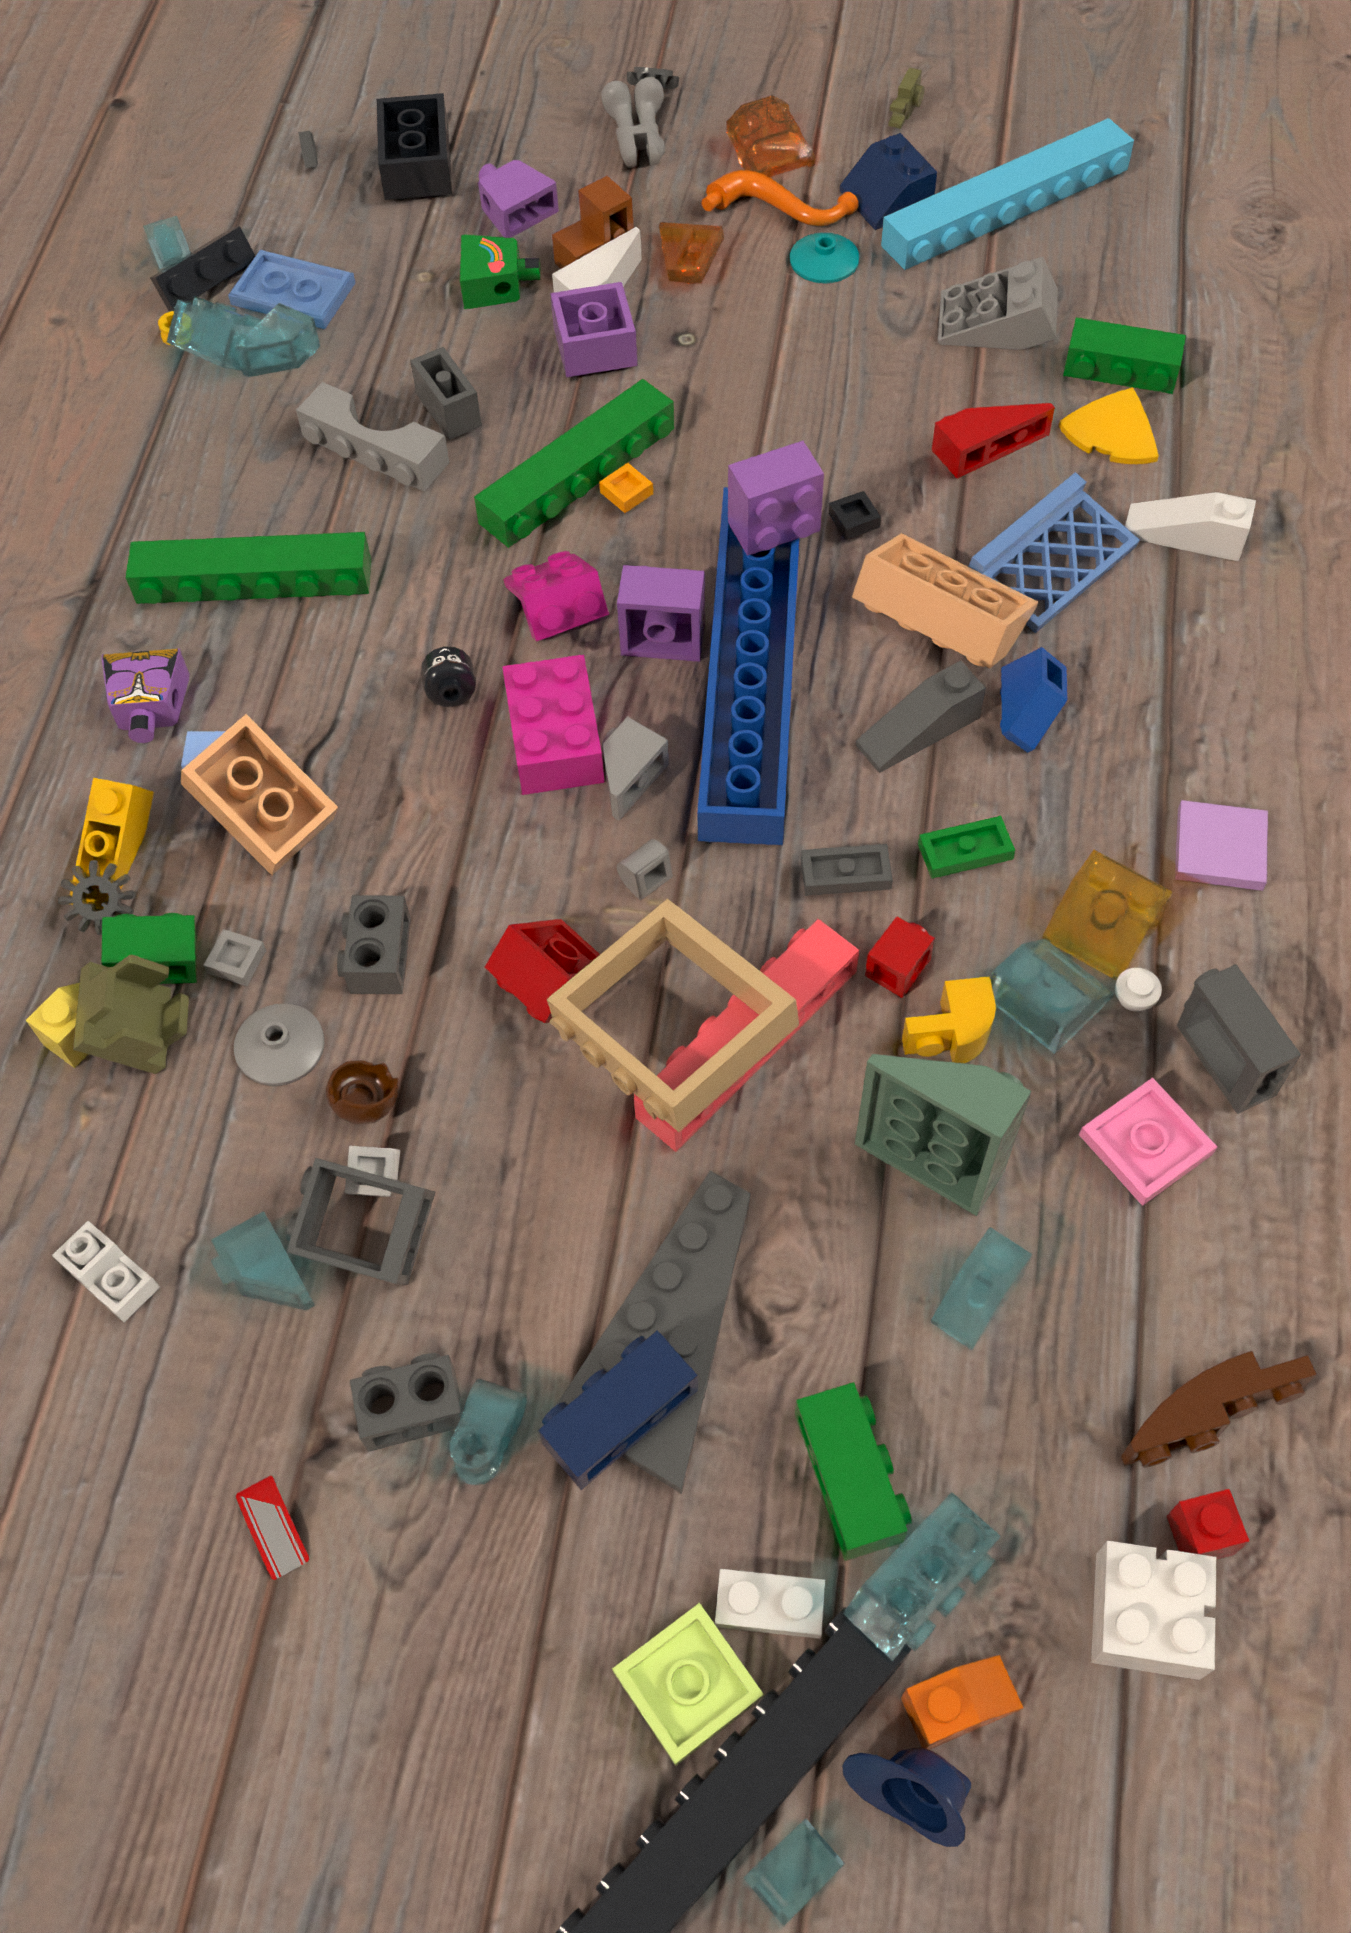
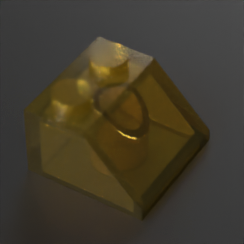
[1042,850,1173,981]

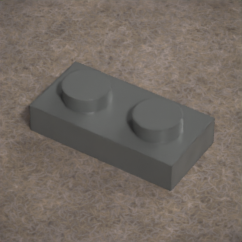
[800,844,893,896]

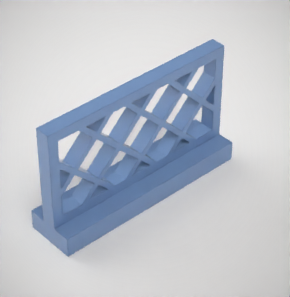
[968,472,1140,633]

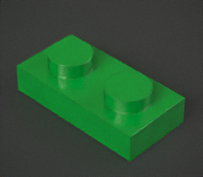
[918,816,1016,879]

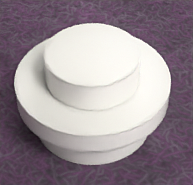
[1115,968,1162,1012]

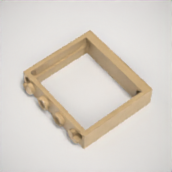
[547,898,799,1132]

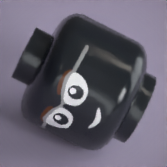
[421,646,476,707]

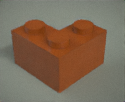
[552,176,634,269]

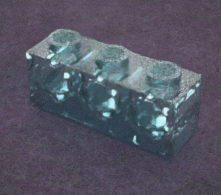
[843,1492,1001,1661]

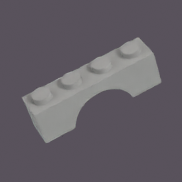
[296,382,449,491]

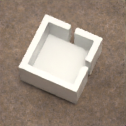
[1091,1540,1216,1680]

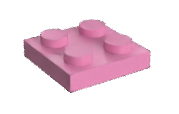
[1079,1078,1217,1206]

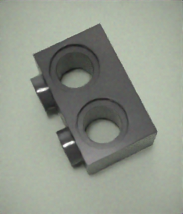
[337,895,411,994]
[349,1353,467,1452]

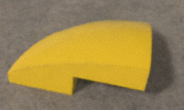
[1059,388,1159,464]

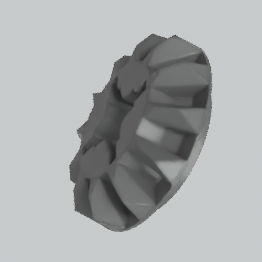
[626,67,679,89]

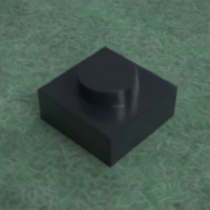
[829,491,881,540]

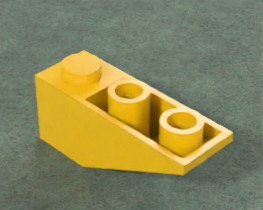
[70,778,154,909]

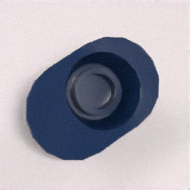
[842,1748,971,1847]

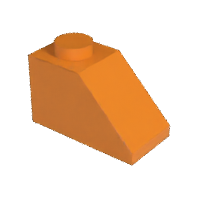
[901,1655,1023,1750]

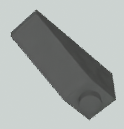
[855,660,986,773]

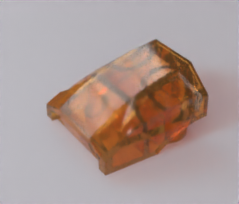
[726,95,815,177]

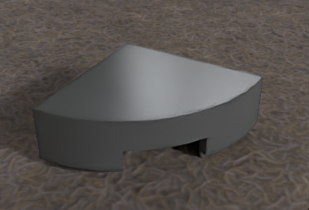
[298,131,318,168]

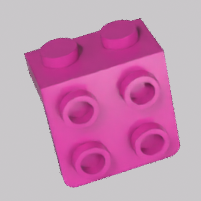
[503,551,609,642]

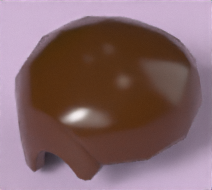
[326,1060,399,1125]

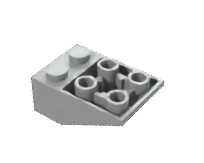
[938,257,1058,350]

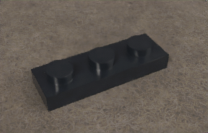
[150,226,255,311]

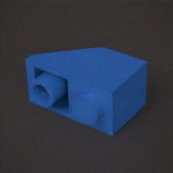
[1000,647,1068,753]

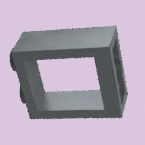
[1176,964,1301,1114]
[286,1158,435,1285]

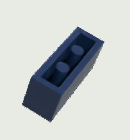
[538,1330,698,1490]

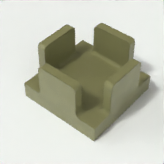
[73,955,189,1074]

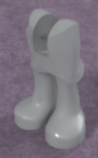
[601,77,665,168]

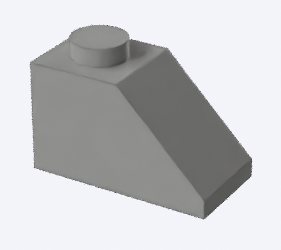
[602,716,669,821]

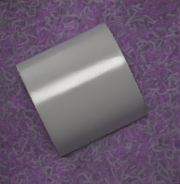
[617,839,673,900]

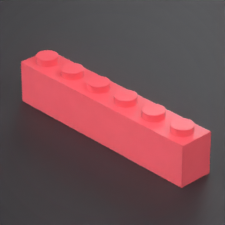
[634,919,859,1152]

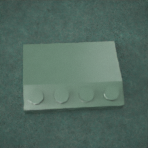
[854,1054,1031,1216]

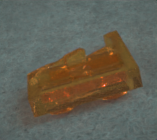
[659,222,724,284]

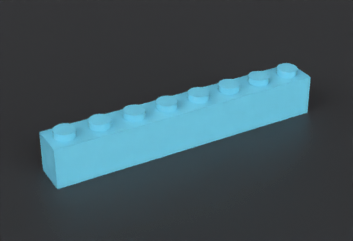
[881,118,1134,270]

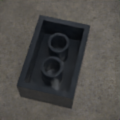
[376,93,452,200]

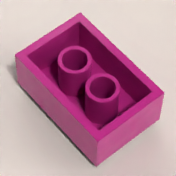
[502,654,605,795]

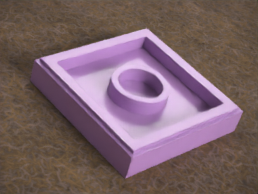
[1175,800,1268,891]

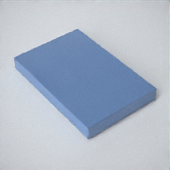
[228,250,355,329]

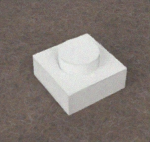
[345,1146,400,1197]

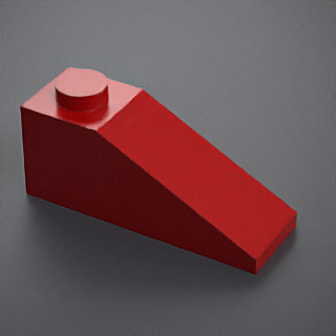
[931,403,1055,479]

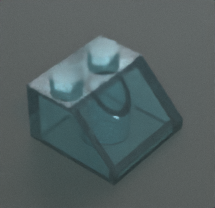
[991,939,1114,1054]

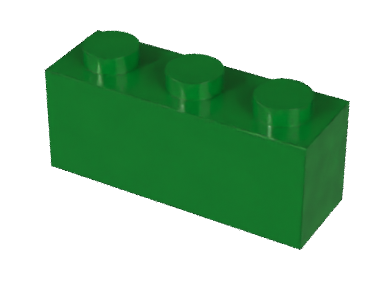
[1063,317,1186,394]
[794,1382,912,1561]

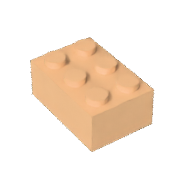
[181,714,338,875]

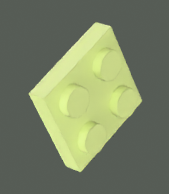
[612,1603,764,1766]

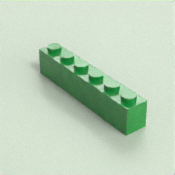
[474,379,675,548]
[125,532,371,604]

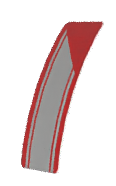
[236,1476,309,1580]

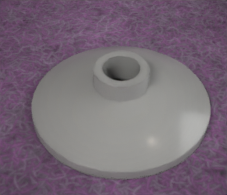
[234,1004,324,1086]

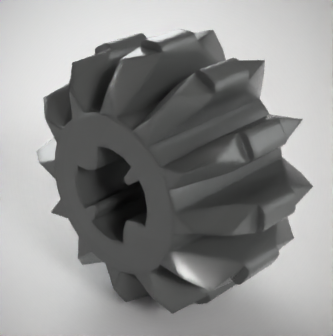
[58,860,136,935]

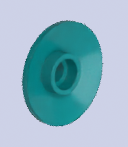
[790,232,860,284]

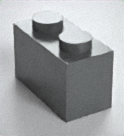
[410,347,482,440]

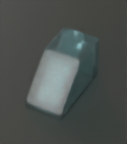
[143,216,191,272]
[235,303,320,377]
[211,1211,315,1311]
[931,1227,1032,1350]

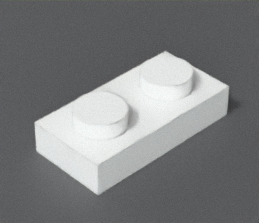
[715,1569,825,1639]

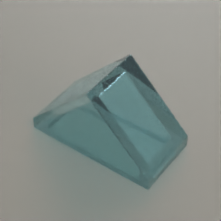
[743,1818,845,1930]

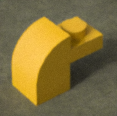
[902,976,996,1064]

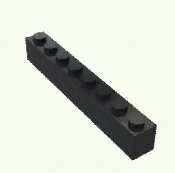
[555,1602,912,1933]

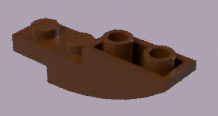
[1121,1351,1317,1468]

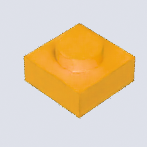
[599,463,654,513]

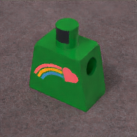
[460,235,541,309]

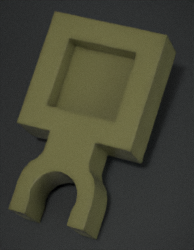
[888,67,925,129]

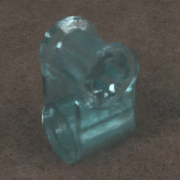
[449,1378,527,1485]

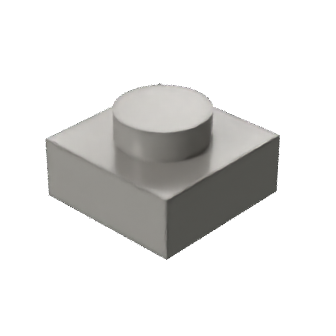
[203,929,266,986]

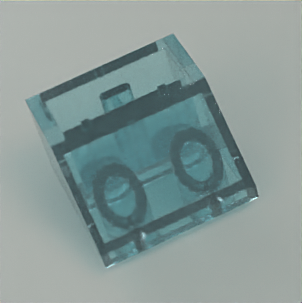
[166,297,277,371]

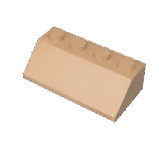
[852,533,1038,668]

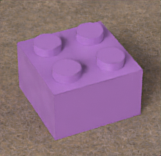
[550,282,638,377]
[728,441,824,556]
[617,565,705,662]

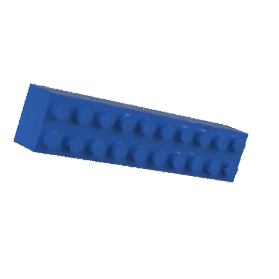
[697,487,800,845]

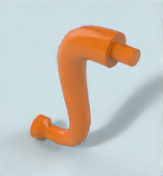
[701,170,859,226]

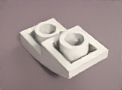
[52,1221,160,1322]

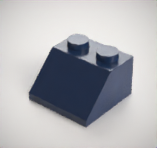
[840,133,937,230]

